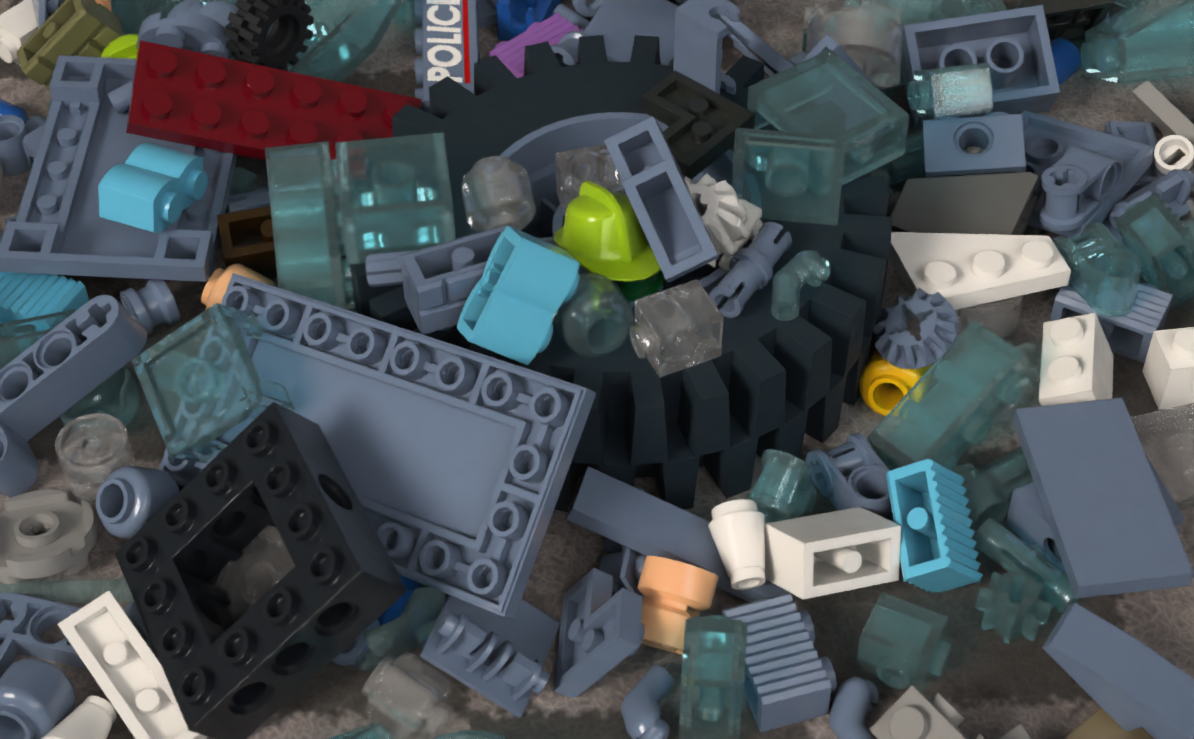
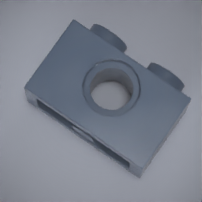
[923,111,1026,178]

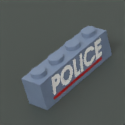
[414,0,480,113]

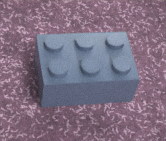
[898,5,1060,130]

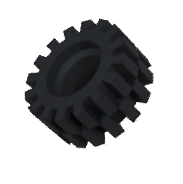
[225,0,314,71]

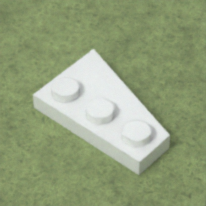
[888,232,1071,310]

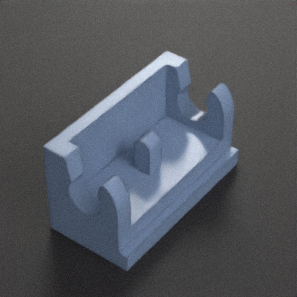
[673,0,740,95]

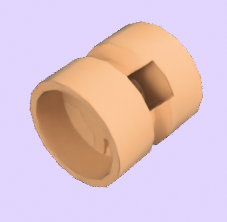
[637,556,719,657]

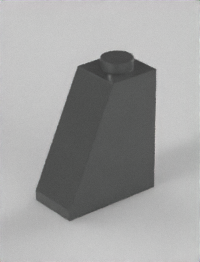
[886,172,1043,235]

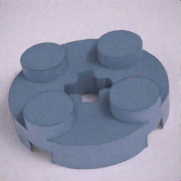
[137,10,232,59]

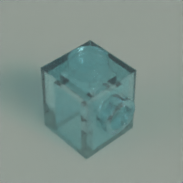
[856,592,953,692]

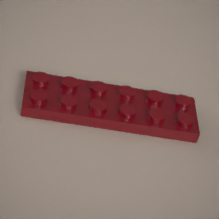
[126,40,421,177]

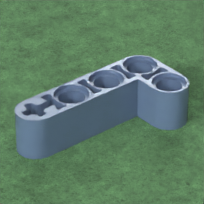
[0,295,147,497]

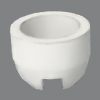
[1154,135,1194,175]

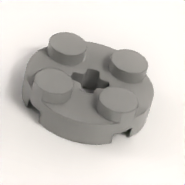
[0,489,97,584]

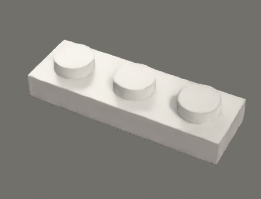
[58,591,208,739]

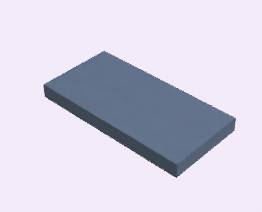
[1012,398,1194,599]

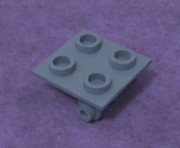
[420,595,560,718]

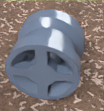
[120,279,180,335]

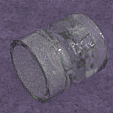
[55,413,137,514]

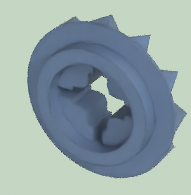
[873,288,959,369]

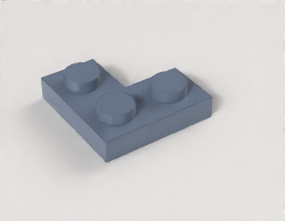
[554,568,645,697]

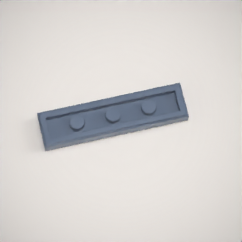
[566,466,785,602]

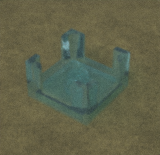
[131,303,295,463]

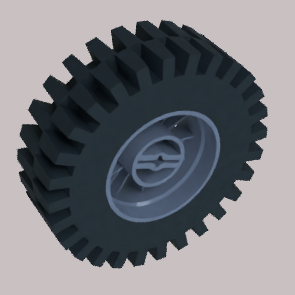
[345,35,892,512]

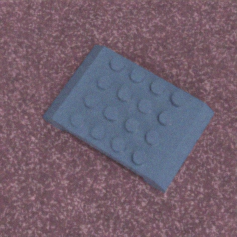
[0,55,237,282]

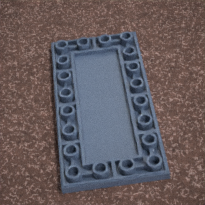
[159,273,596,619]

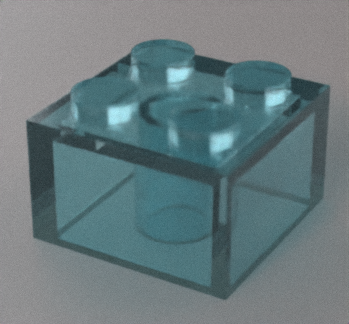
[335,132,456,265]

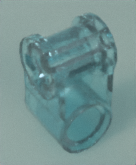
[1052,222,1143,317]
[745,449,817,523]

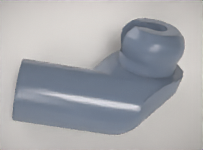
[829,677,879,739]

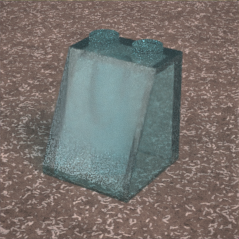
[1080,0,1194,83]

